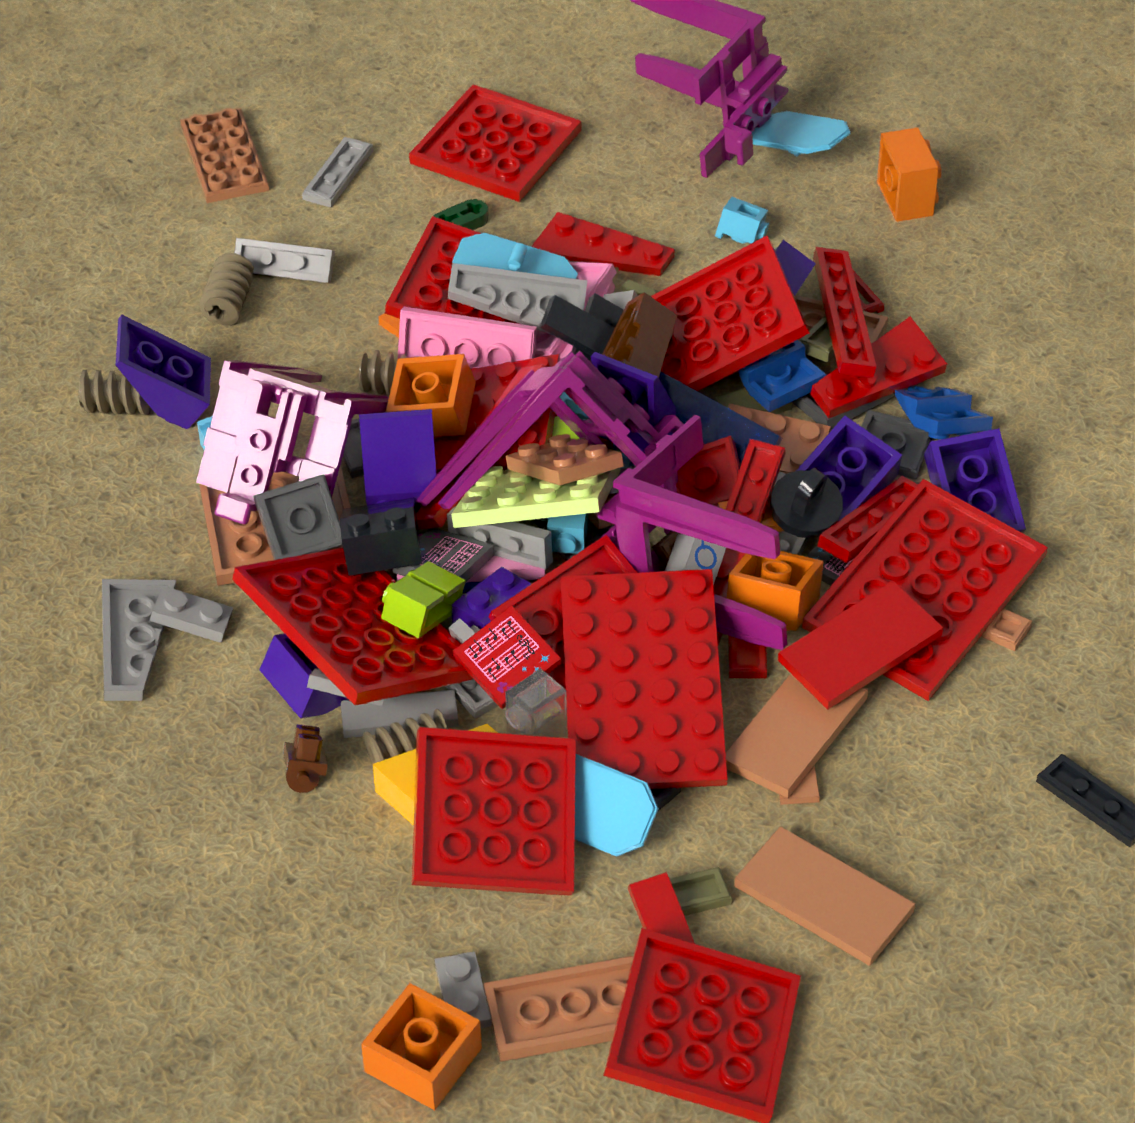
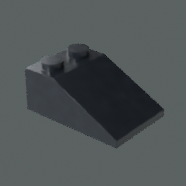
[340,498,422,576]

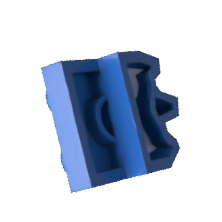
[737,340,826,412]
[895,386,993,439]

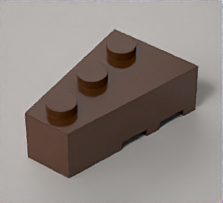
[602,292,677,378]

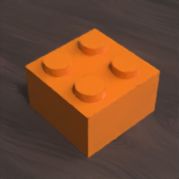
[877,127,942,222]
[386,354,476,437]
[727,551,824,631]
[361,983,482,1111]

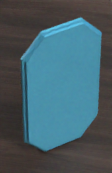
[752,111,851,156]
[452,233,578,279]
[575,754,658,857]

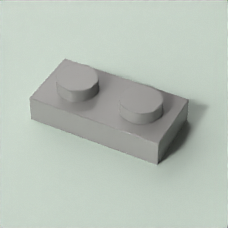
[150,586,233,642]
[434,951,491,1028]

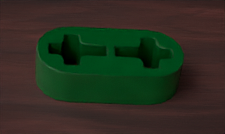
[433,199,488,230]

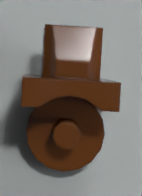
[283,724,328,793]

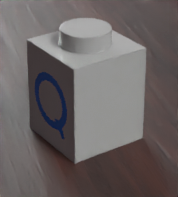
[665,534,726,585]

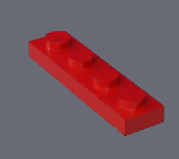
[817,476,918,563]

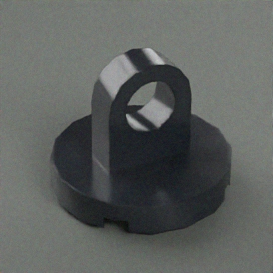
[770,468,843,538]

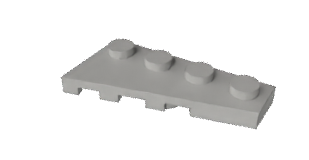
[448,263,588,335]
[102,579,176,701]

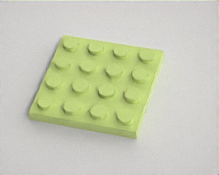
[451,466,621,528]

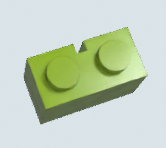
[381,561,466,638]

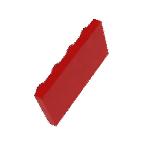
[778,580,943,710]

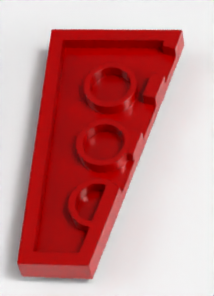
[531,212,675,277]
[811,316,947,419]

